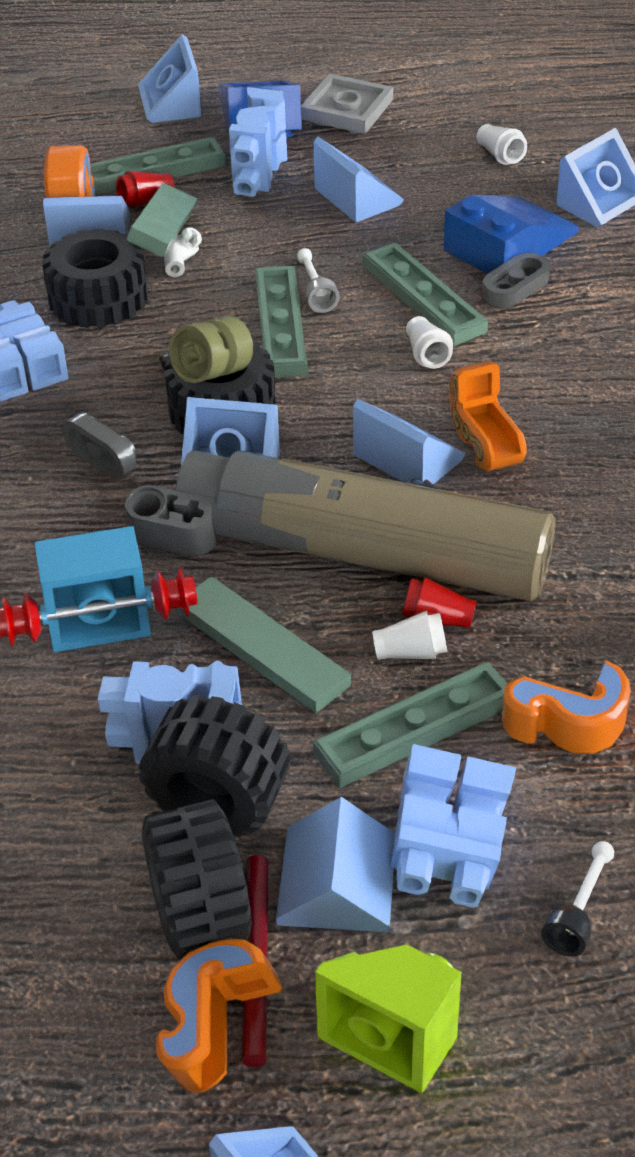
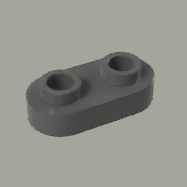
[482,253,550,309]
[62,413,137,480]

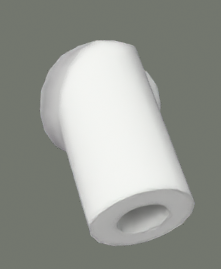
[164,228,202,278]

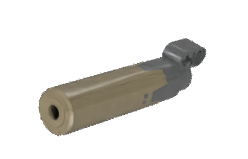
[125,450,556,602]

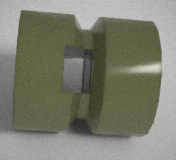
[169,315,253,383]

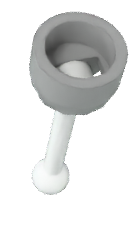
[297,248,340,313]

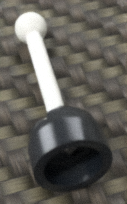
[541,841,614,957]

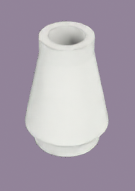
[476,124,527,165]
[406,316,453,369]
[372,610,448,660]

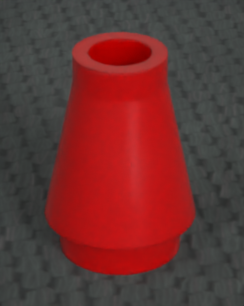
[116,171,174,209]
[401,577,477,629]

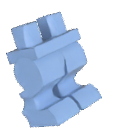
[229,87,287,197]
[0,300,69,402]
[98,660,242,764]
[390,744,516,908]

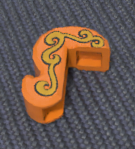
[449,361,527,472]

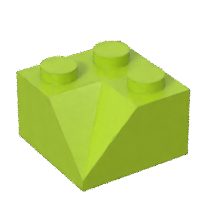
[315,945,462,1094]

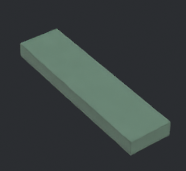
[90,137,226,196]
[126,183,198,257]
[363,242,488,346]
[255,266,308,378]
[177,576,351,713]
[313,661,507,788]

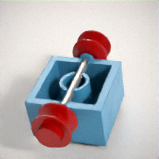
[0,526,198,652]

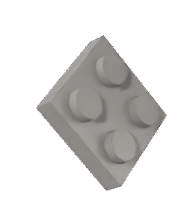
[301,73,393,134]

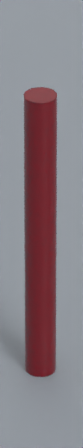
[242,855,268,1067]

